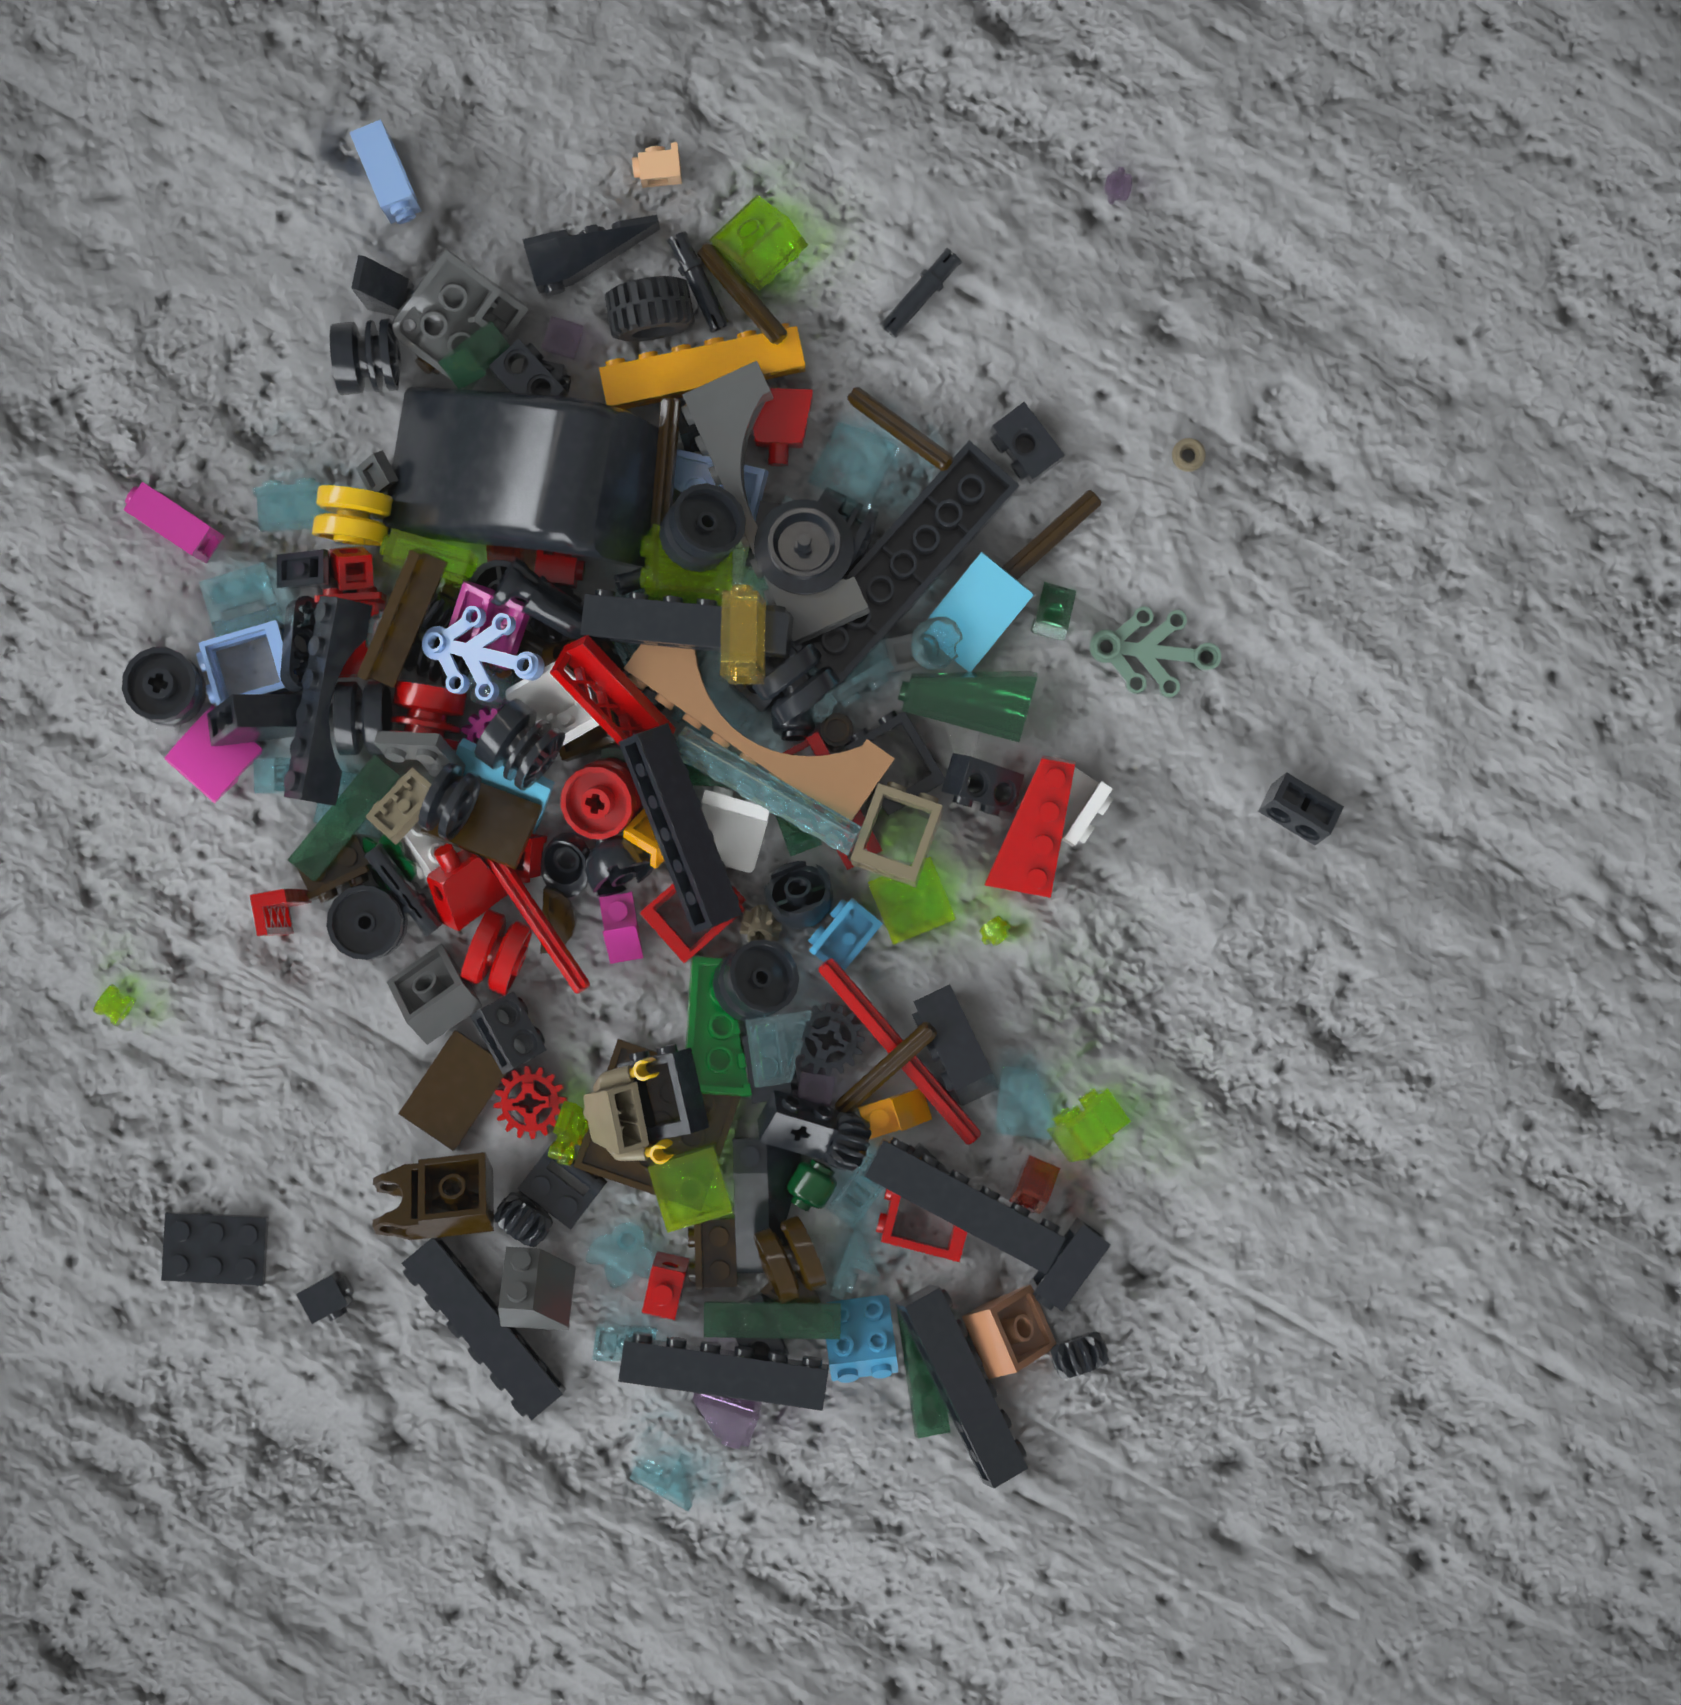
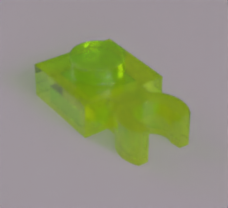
[548,1101,589,1166]

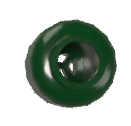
[787,1159,837,1212]

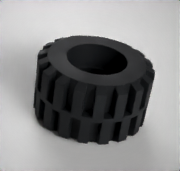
[605,276,695,342]

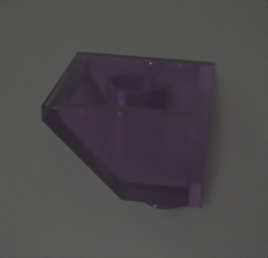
[692,1393,762,1449]

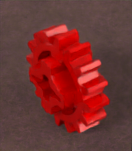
[493,1065,568,1140]

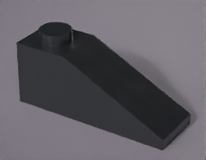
[351,255,415,316]

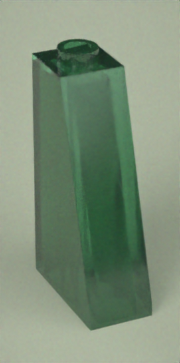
[898,671,1038,742]

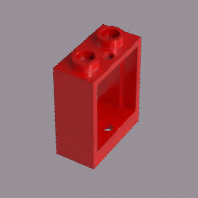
[640,884,746,964]
[876,1189,967,1262]

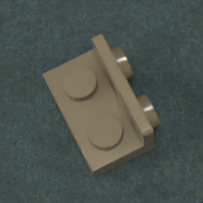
[365,768,431,845]

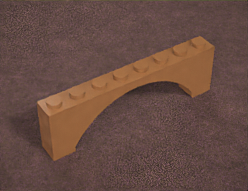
[623,645,895,828]

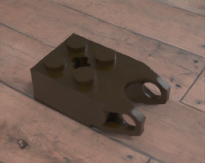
[372,1152,494,1240]

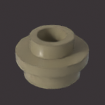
[1172,438,1206,472]

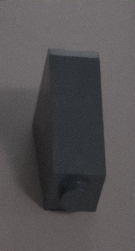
[207,694,302,746]

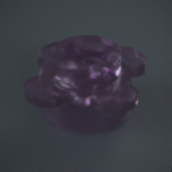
[1105,167,1132,204]

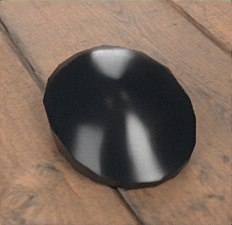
[541,833,590,898]

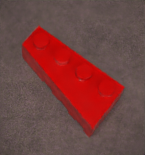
[984,755,1076,898]

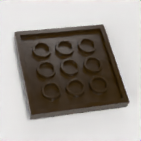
[573,1038,741,1211]

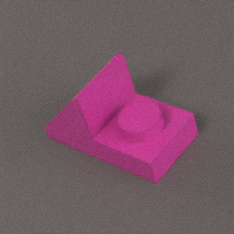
[599,892,644,964]

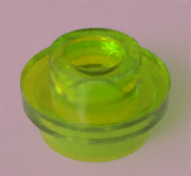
[979,916,1011,946]

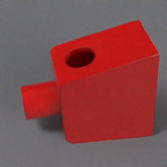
[753,388,813,467]
[427,844,508,931]
[642,1251,690,1321]

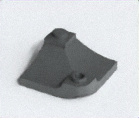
[392,248,529,390]

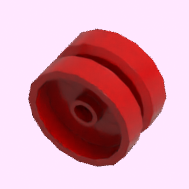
[561,758,643,839]
[461,909,533,996]

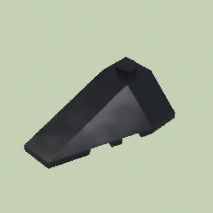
[522,215,661,296]
[732,1137,802,1274]

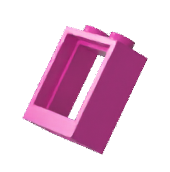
[123,482,225,563]

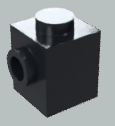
[296,1271,354,1324]

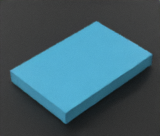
[918,552,1034,673]
[456,738,555,834]

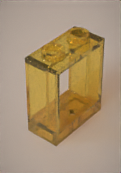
[720,585,766,684]

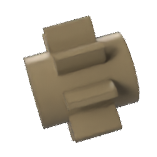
[740,905,782,942]

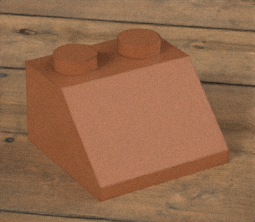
[962,1284,1056,1379]

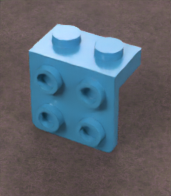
[808,898,883,971]
[822,1295,899,1383]

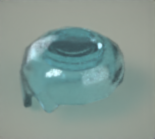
[911,616,963,670]

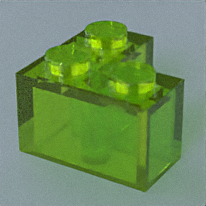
[1046,1088,1131,1163]

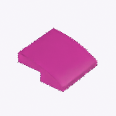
[448,581,530,670]
[164,705,263,803]

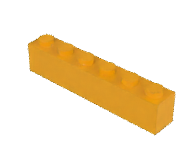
[599,323,806,410]

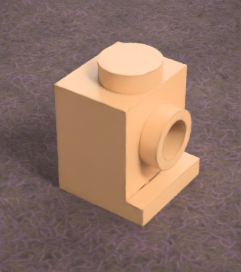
[632,142,682,188]

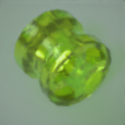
[93,984,136,1027]

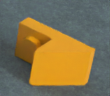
[858,1088,932,1140]

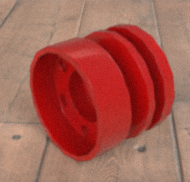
[388,681,467,750]

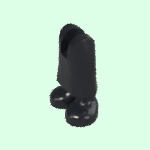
[490,557,583,640]

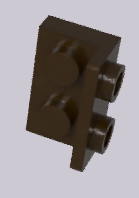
[295,834,373,903]
[688,1218,738,1290]

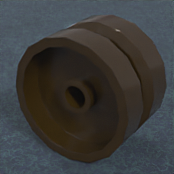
[753,1215,827,1304]

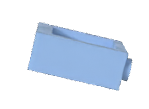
[349,119,422,224]
[196,620,297,706]

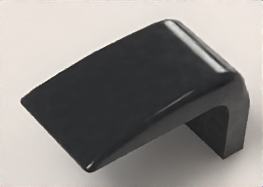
[383,387,659,568]

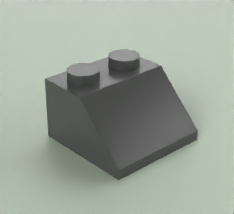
[387,943,482,1045]
[498,1246,576,1331]

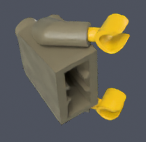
[583,1057,674,1164]

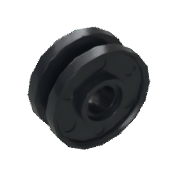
[418,763,482,841]

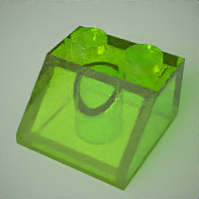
[709,195,808,291]

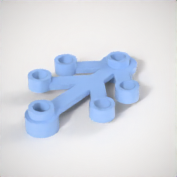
[422,606,545,702]

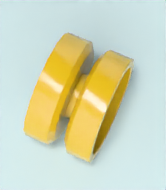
[312,485,393,546]

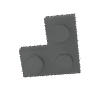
[374,731,466,778]

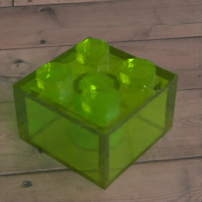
[867,856,956,945]
[648,1144,734,1233]

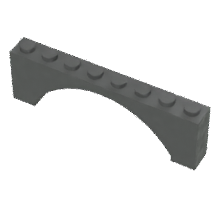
[681,361,870,646]

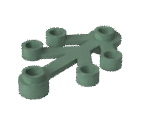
[1090,606,1221,698]

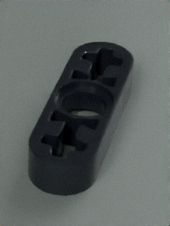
[280,595,318,692]

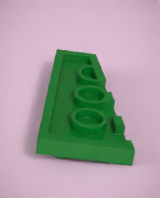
[685,956,752,1097]

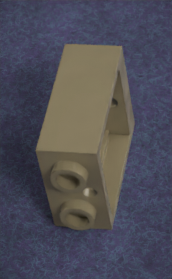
[850,782,944,887]

